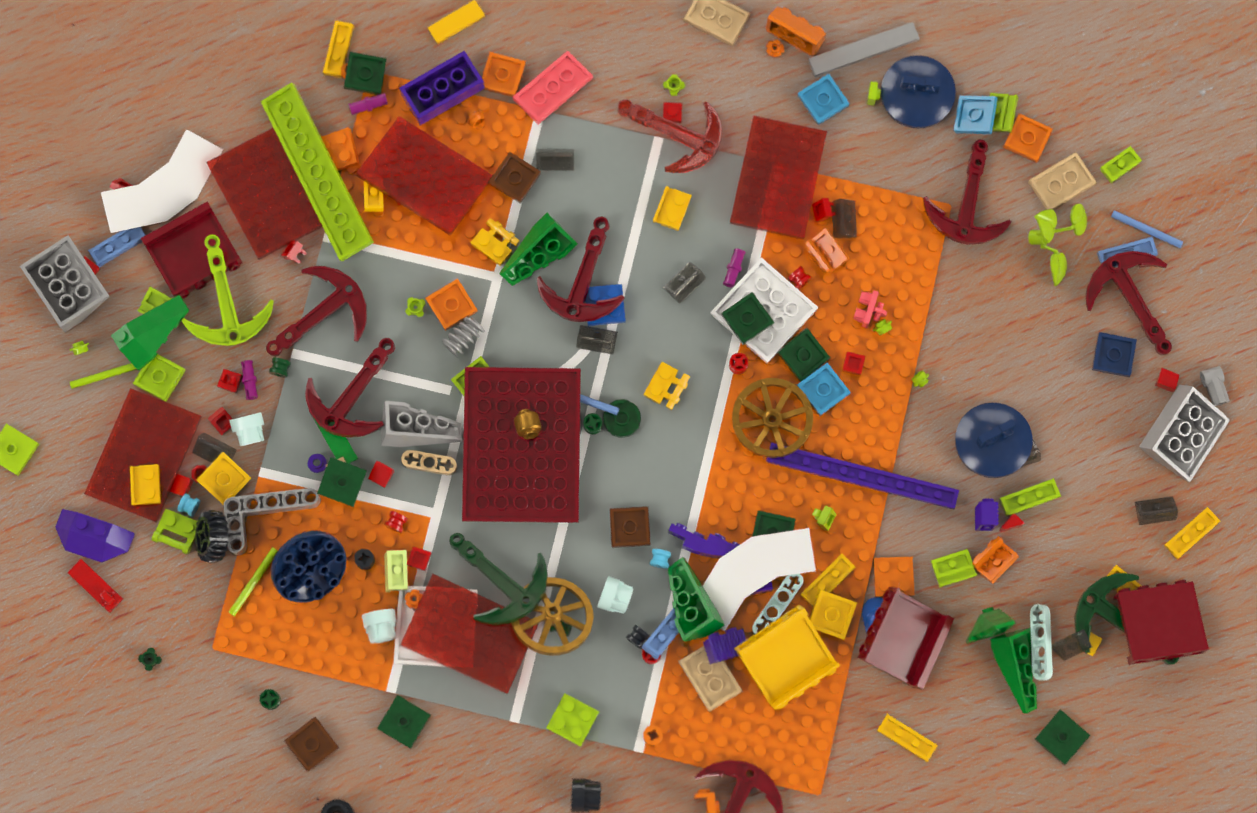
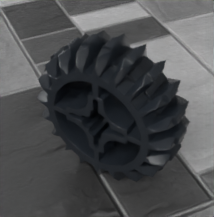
[195,510,229,563]

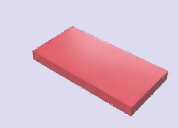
[513,51,593,125]

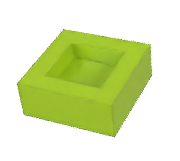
[867,81,881,106]

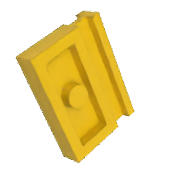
[653,186,692,231]
[130,464,161,506]

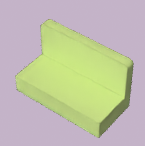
[384,550,408,593]

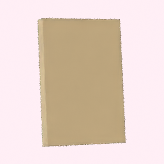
[683,0,750,46]
[1028,152,1097,210]
[678,646,743,712]

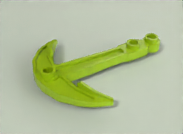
[181,235,274,346]

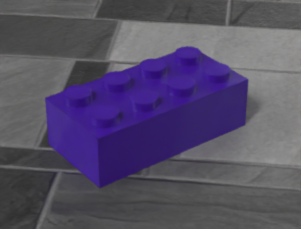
[400,51,485,125]

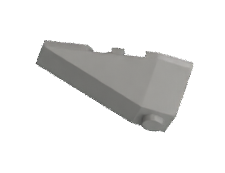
[381,401,462,447]

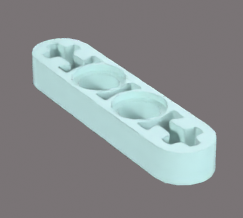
[752,573,803,635]
[1030,604,1053,681]

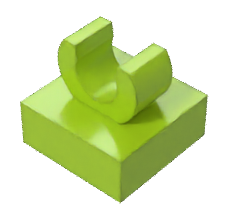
[812,505,836,531]

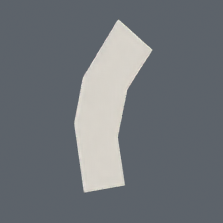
[101,129,223,233]
[703,528,816,631]

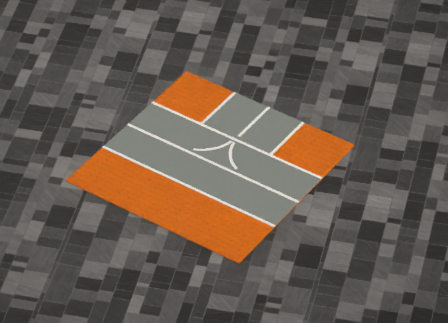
[212,74,951,795]

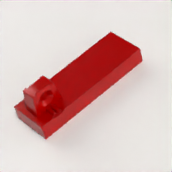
[67,559,123,613]

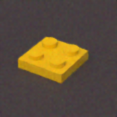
[196,452,251,505]
[809,589,857,639]

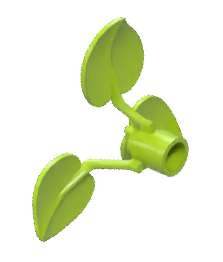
[1028,204,1087,286]

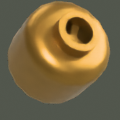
[514,409,541,439]

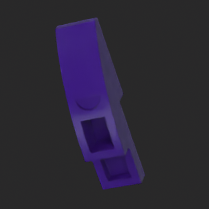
[668,523,740,558]

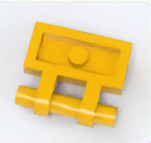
[471,218,520,267]
[643,362,690,410]

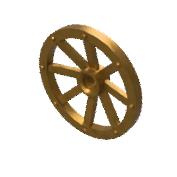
[732,378,813,458]
[512,577,593,656]

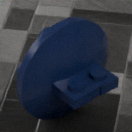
[880,55,956,129]
[955,403,1033,478]
[271,531,346,603]

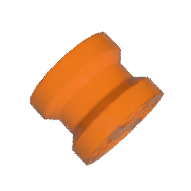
[643,725,663,746]

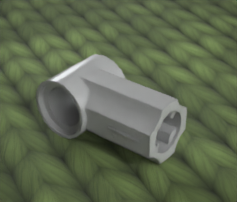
[1200,366,1230,406]

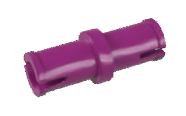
[348,93,388,115]
[723,248,746,288]
[241,360,258,400]

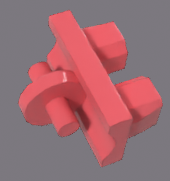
[853,290,887,328]

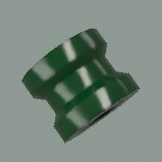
[269,357,291,378]
[583,413,603,435]
[259,689,281,710]

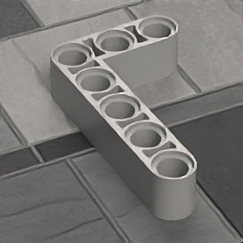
[224,488,321,555]

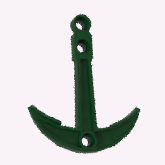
[449,533,548,625]
[1074,573,1179,665]

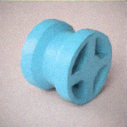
[178,493,200,517]
[649,549,671,569]

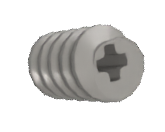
[442,317,485,358]

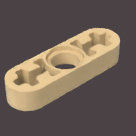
[401,450,457,475]

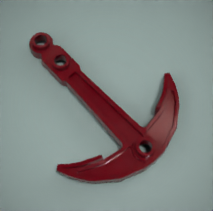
[923,139,1011,245]
[537,216,625,322]
[1086,251,1172,355]
[266,266,367,357]
[305,338,395,438]
[695,760,783,813]

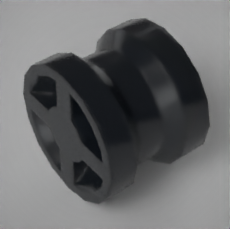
[354,549,375,570]
[626,625,650,649]

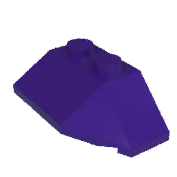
[55,509,135,563]

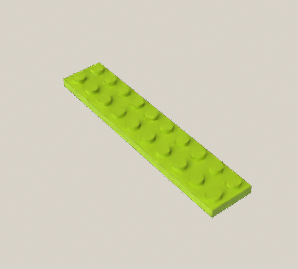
[260,82,374,262]

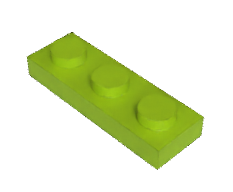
[999,478,1061,517]

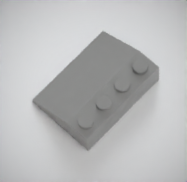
[20,235,110,332]
[1139,385,1230,482]

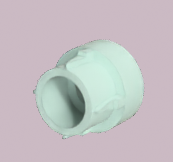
[229,412,264,446]
[597,576,633,614]
[362,609,397,643]

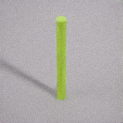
[70,363,136,389]
[228,547,278,616]

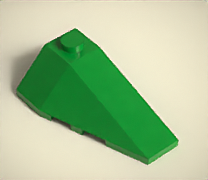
[499,213,578,286]
[111,295,189,370]
[668,557,725,642]
[966,607,1015,644]
[990,628,1037,714]

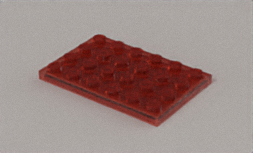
[356,116,493,236]
[730,116,827,240]
[206,128,323,260]
[84,388,202,523]
[399,574,539,694]

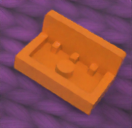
[805,228,850,273]
[972,536,1019,584]
[694,789,720,813]

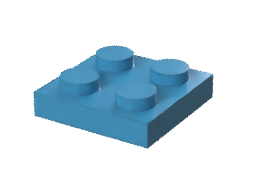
[797,74,850,125]
[954,96,997,134]
[797,362,851,416]

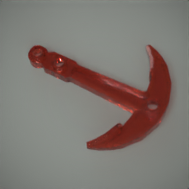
[618,99,722,173]

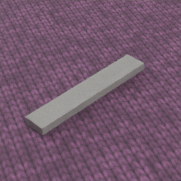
[808,22,920,77]

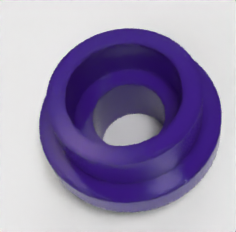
[307,454,327,473]

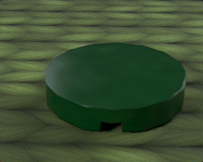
[603,399,641,438]

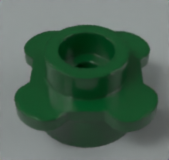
[138,648,162,671]

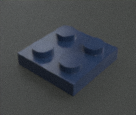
[1092,332,1137,377]

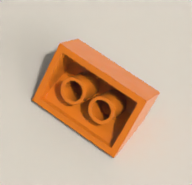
[766,6,826,57]

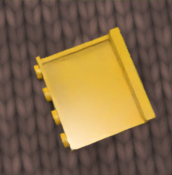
[734,605,840,710]

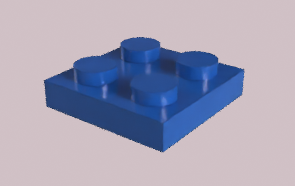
[585,284,626,326]

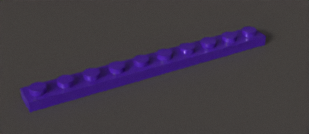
[766,443,959,510]

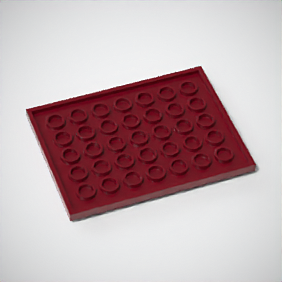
[462,367,581,523]

